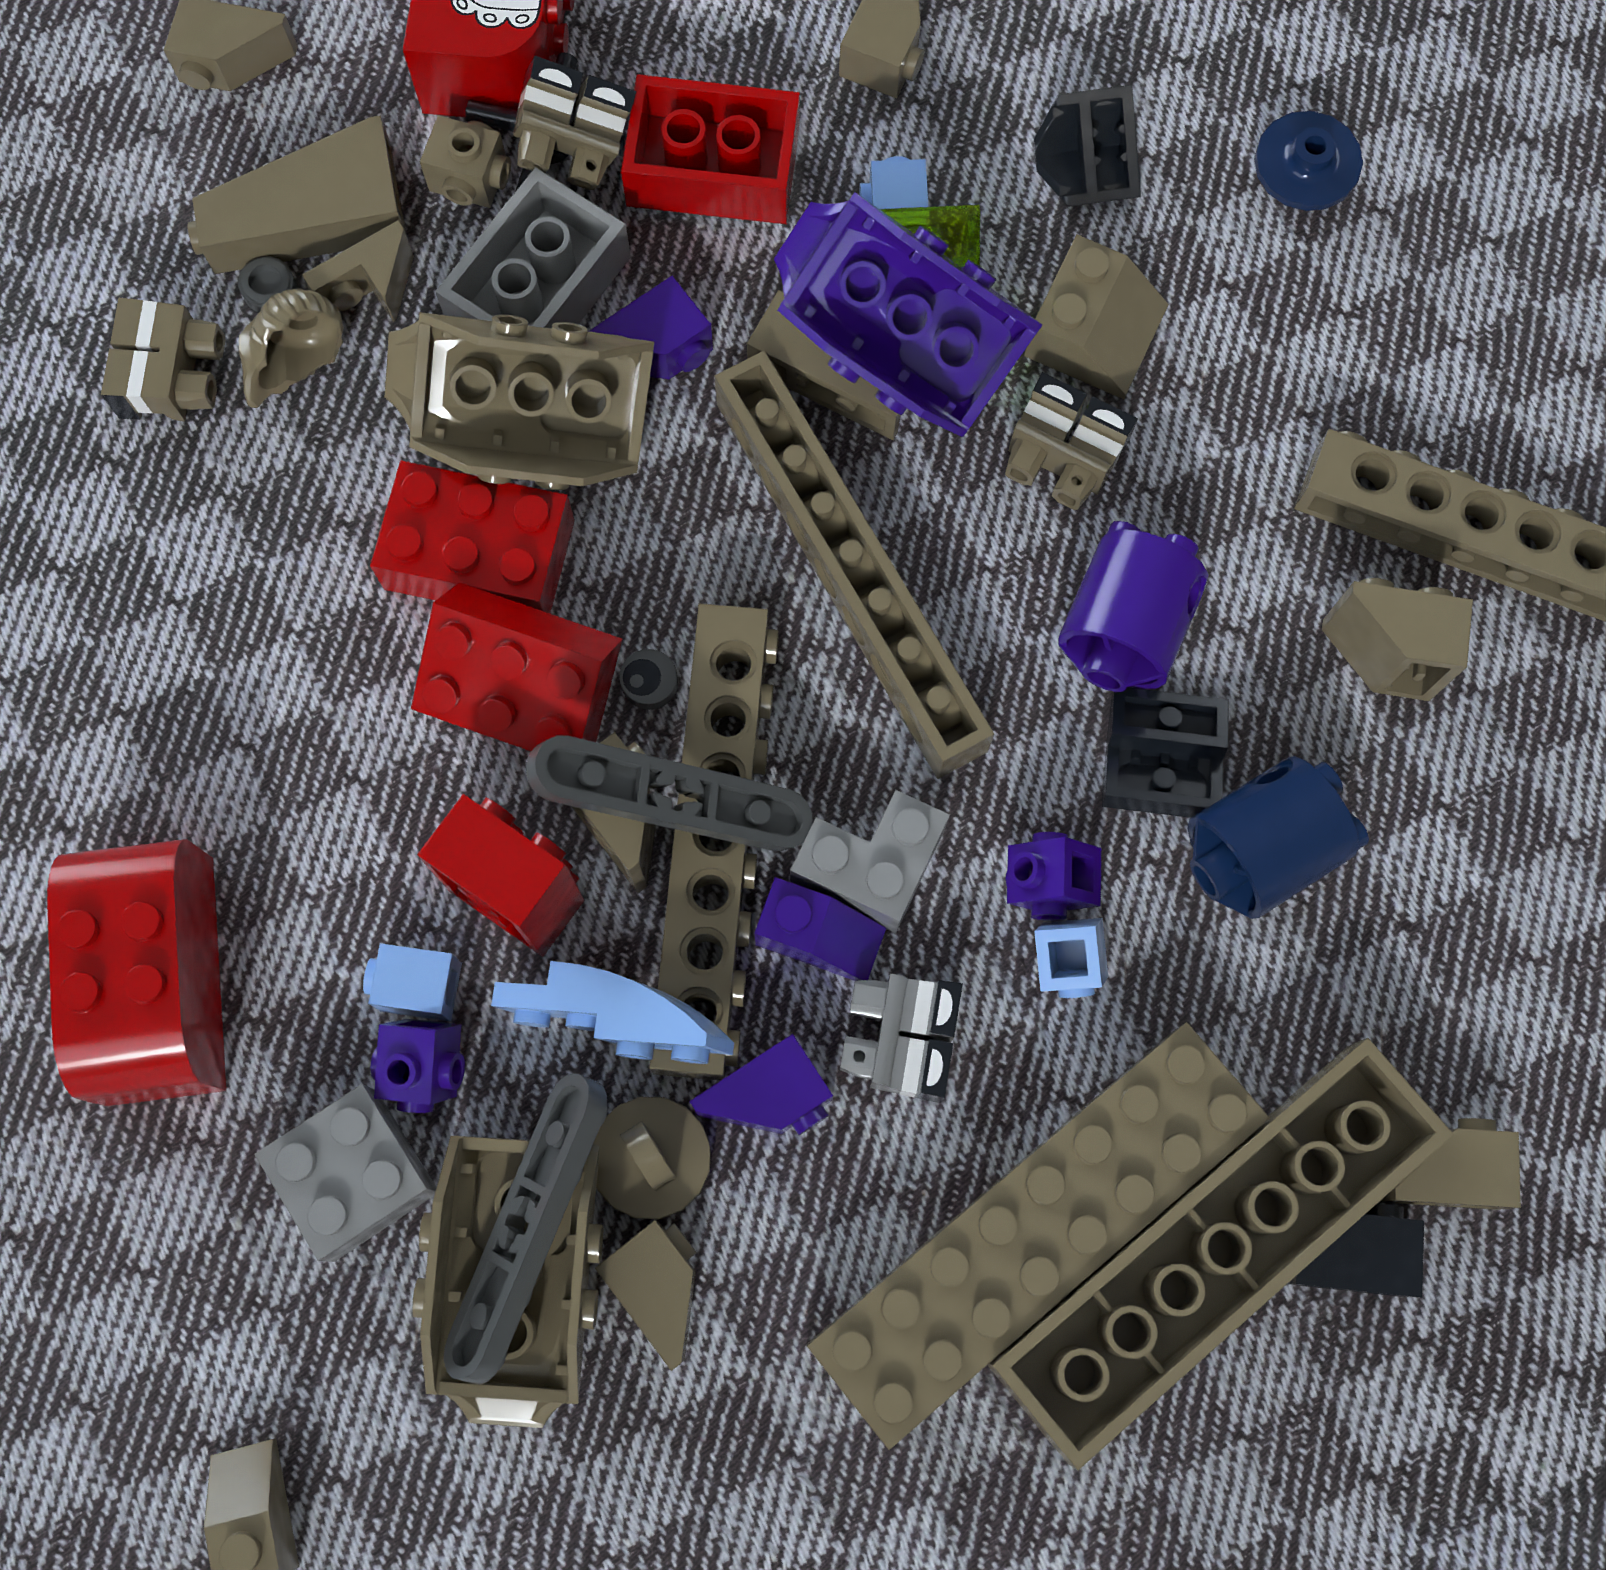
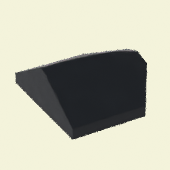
[1034,85,1141,207]

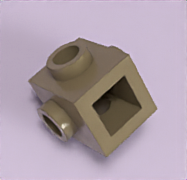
[420,115,511,208]

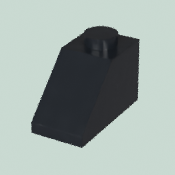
[1288,1204,1424,1298]

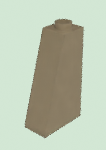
[188,115,407,274]

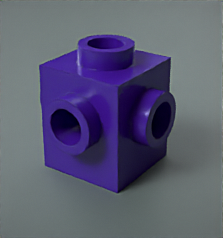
[1006,832,1101,921]
[370,1019,465,1113]

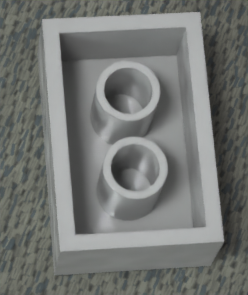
[435,167,631,329]

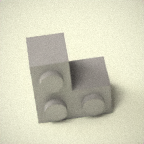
[790,790,950,934]

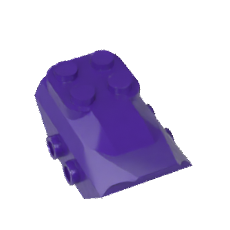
[774,192,1043,437]

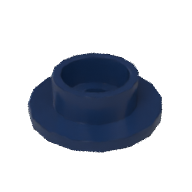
[1254,111,1363,211]

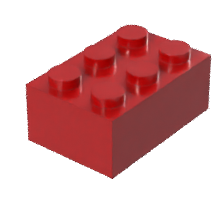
[621,74,800,224]
[370,460,575,614]
[411,582,623,751]
[417,794,585,957]

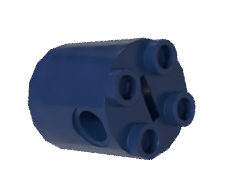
[1187,756,1369,919]

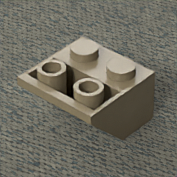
[1322,578,1473,701]

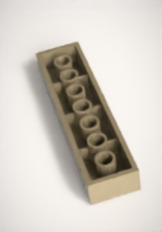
[806,1022,1270,1450]
[988,1038,1454,1470]

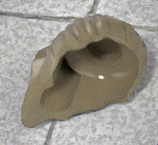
[238,288,344,408]

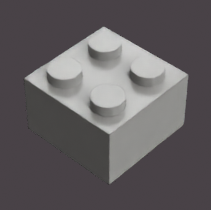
[254,1084,437,1262]

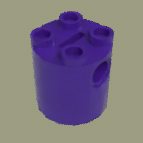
[1058,521,1209,692]

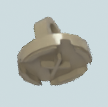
[593,1097,711,1220]

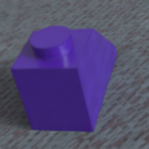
[587,276,713,380]
[754,877,886,981]
[689,1034,833,1136]

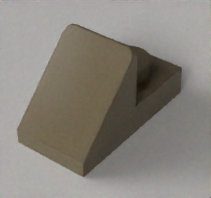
[302,221,414,322]

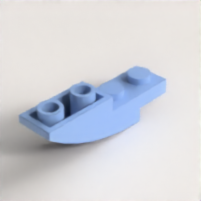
[491,961,734,1064]

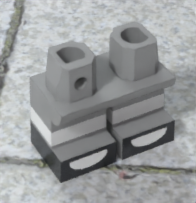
[840,974,963,1103]

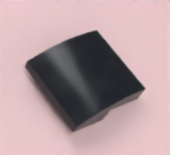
[1102,687,1229,818]

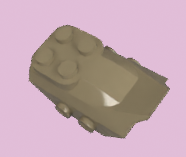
[384,312,654,490]
[412,1136,604,1428]

